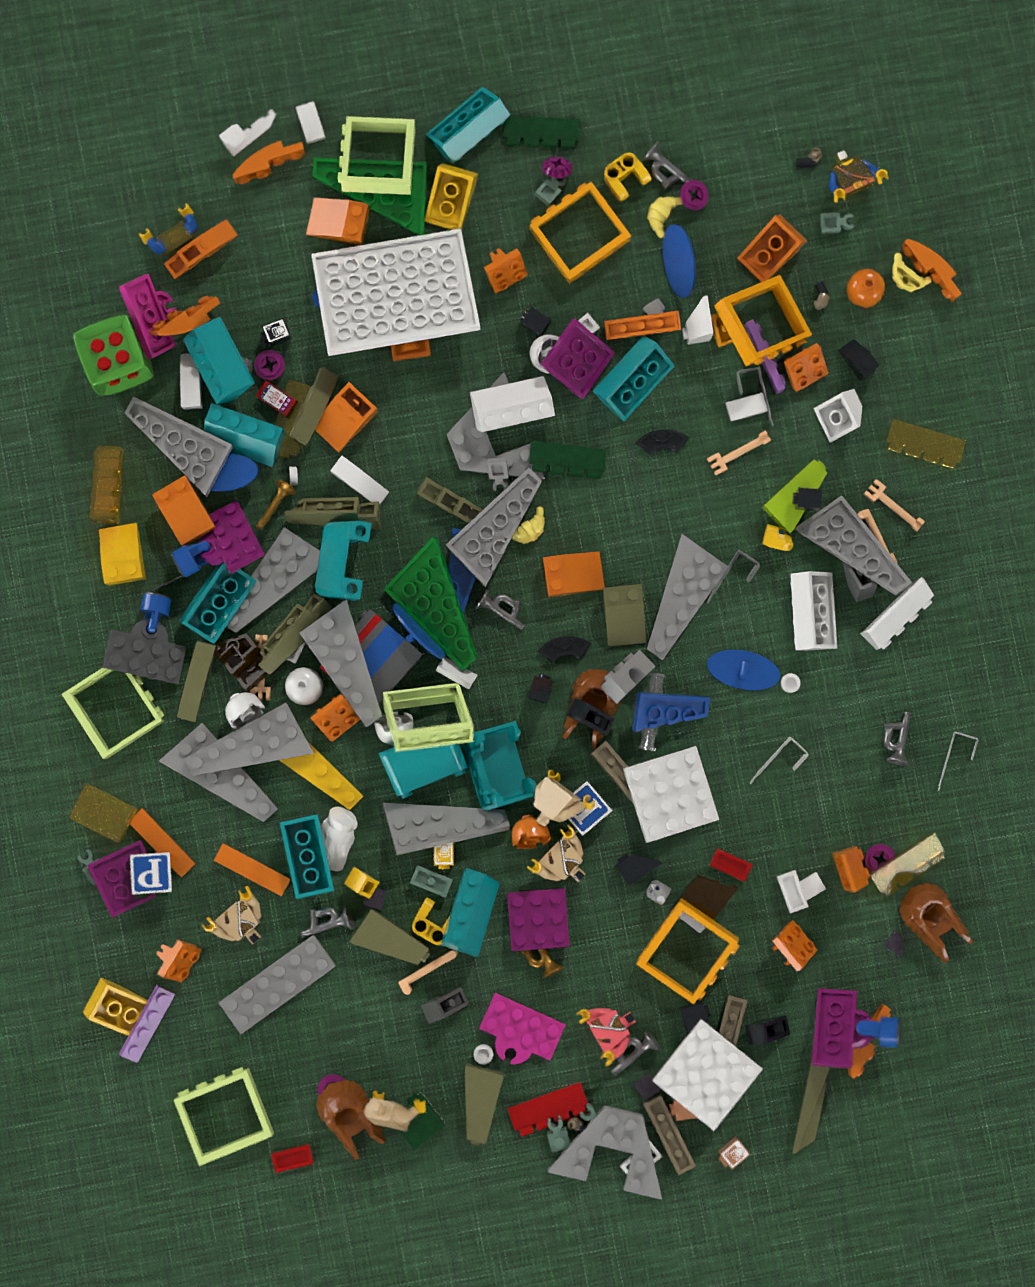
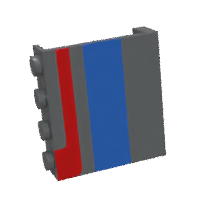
[320,609,423,706]

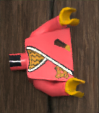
[576,1008,636,1066]

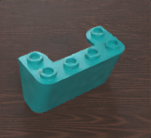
[315,521,372,602]

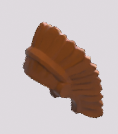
[562,669,621,749]
[899,883,974,963]
[316,1079,387,1160]

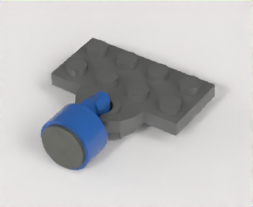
[102,592,186,685]

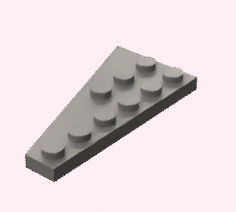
[125,396,234,497]
[647,534,728,660]
[159,723,278,822]

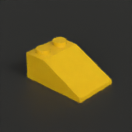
[425,163,478,230]
[99,523,146,586]
[83,978,148,1036]

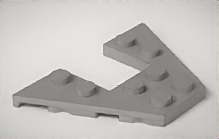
[447,373,545,480]
[548,1106,662,1199]

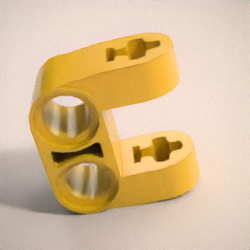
[604,153,652,202]
[412,897,449,945]

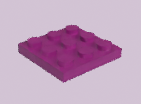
[541,319,615,399]
[87,840,156,918]
[507,888,570,951]

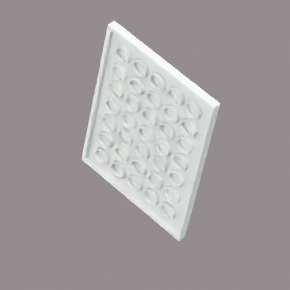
[311,229,480,356]

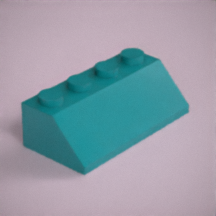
[426,87,510,163]
[183,317,255,405]
[593,335,674,421]
[204,403,286,467]
[179,561,257,644]
[280,814,334,899]
[441,868,500,957]

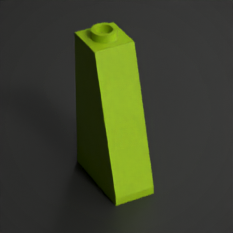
[762,459,827,535]

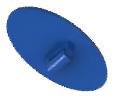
[663,224,696,298]
[186,454,258,492]
[392,604,445,659]
[707,650,780,690]

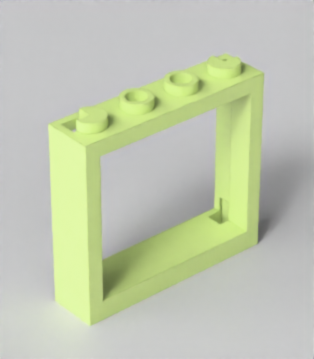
[338,116,415,195]
[62,668,164,759]
[383,683,473,752]
[174,1067,274,1166]

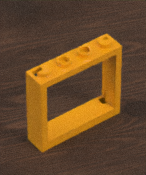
[530,182,631,284]
[714,275,812,366]
[636,898,739,1004]

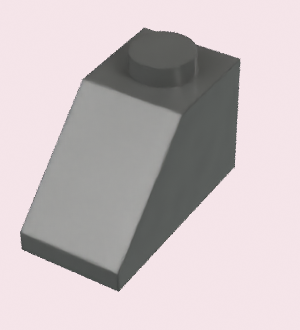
[842,561,877,602]
[421,987,469,1024]

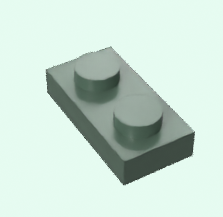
[410,865,453,897]

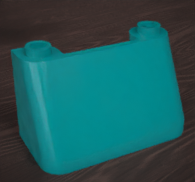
[462,721,537,810]
[379,743,469,799]

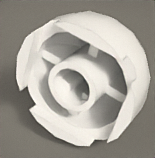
[529,335,560,373]
[285,667,323,705]
[225,693,265,729]
[374,712,414,747]

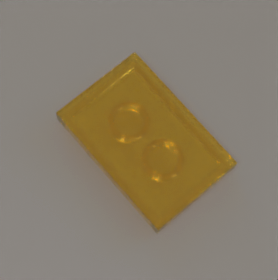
[69,783,138,843]

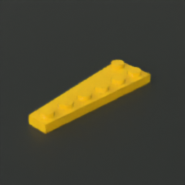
[279,742,364,810]

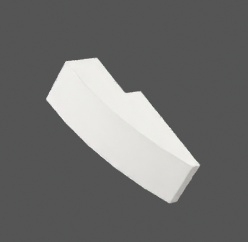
[180,353,202,410]
[330,456,389,505]

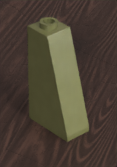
[349,908,430,965]
[465,1063,504,1146]

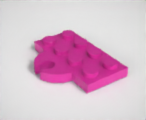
[119,274,177,359]
[479,993,566,1064]

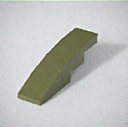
[290,367,338,445]
[416,477,483,524]
[177,640,216,722]

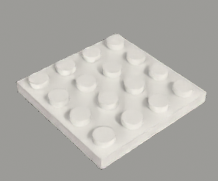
[623,746,719,843]
[652,1019,762,1130]

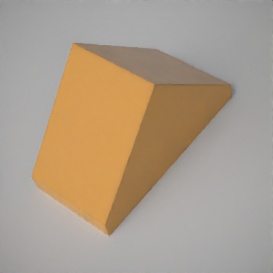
[711,313,733,347]

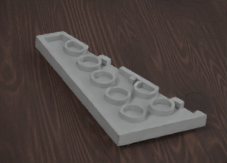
[446,468,542,587]
[795,495,912,595]
[226,527,320,633]
[300,599,382,727]
[184,703,314,776]
[383,803,510,855]

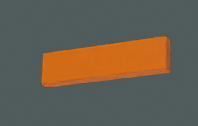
[604,311,681,340]
[128,808,196,877]
[214,843,291,896]

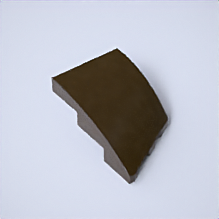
[215,633,268,692]
[670,875,738,933]

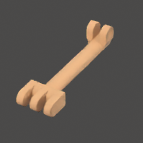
[707,431,771,475]
[864,479,925,531]
[857,509,897,563]
[251,635,271,700]
[398,949,458,995]

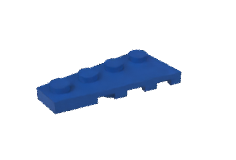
[449,528,476,612]
[632,692,710,732]

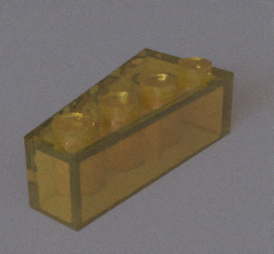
[89,445,124,525]

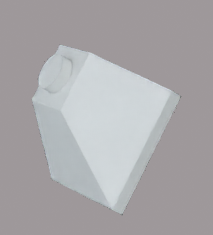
[682,296,713,344]
[814,389,862,442]

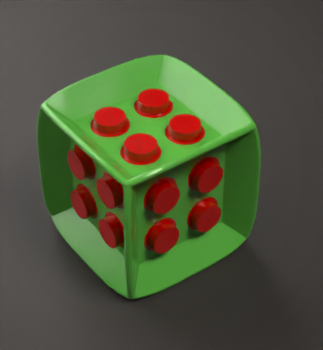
[73,315,154,396]

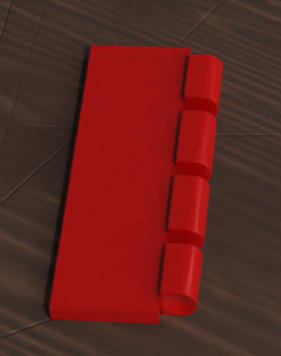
[507,1082,588,1137]

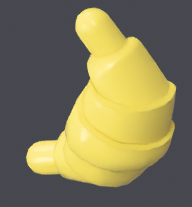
[647,197,683,238]
[892,253,932,292]
[512,506,544,544]

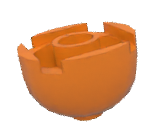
[846,269,885,308]
[512,815,551,849]

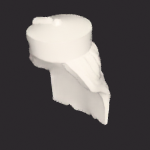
[321,807,358,871]

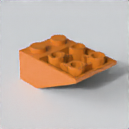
[315,382,378,453]

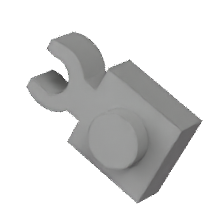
[487,458,509,491]

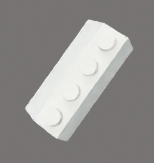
[470,376,555,432]
[790,571,837,650]
[861,577,934,650]

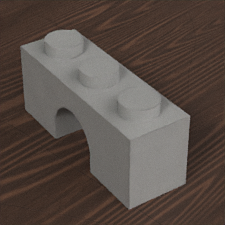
[601,650,655,704]

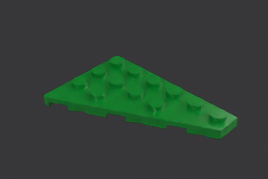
[313,158,427,236]
[384,536,478,671]

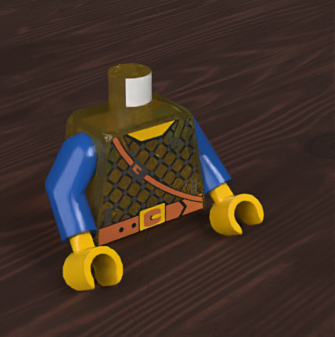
[828,150,889,203]
[139,203,198,256]

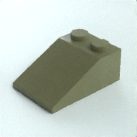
[602,584,646,647]

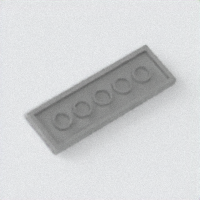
[219,935,336,1034]

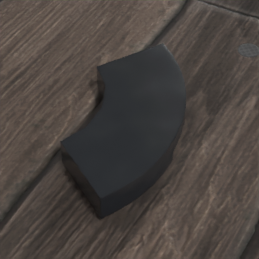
[636,429,689,455]
[538,636,591,663]

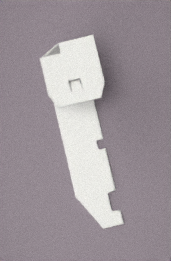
[219,109,276,156]
[938,732,978,791]
[750,737,809,784]

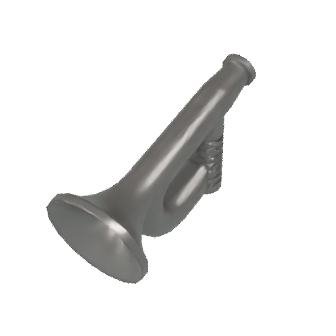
[643,141,692,189]
[474,590,525,631]
[884,712,911,766]
[300,907,354,938]
[611,1031,661,1076]

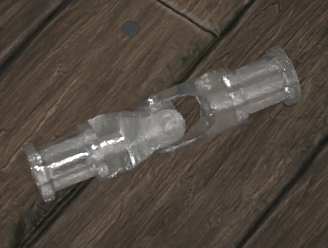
[638,673,666,751]

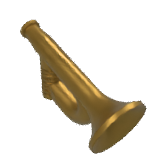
[256,480,296,530]
[521,949,564,978]

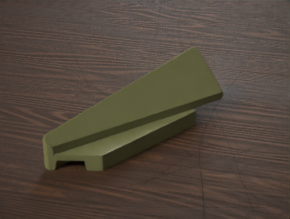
[285,497,381,530]
[259,593,333,674]
[792,1060,830,1154]

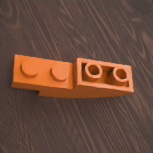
[233,141,306,184]
[164,219,238,279]
[902,239,962,302]
[148,296,220,336]
[848,1003,891,1079]

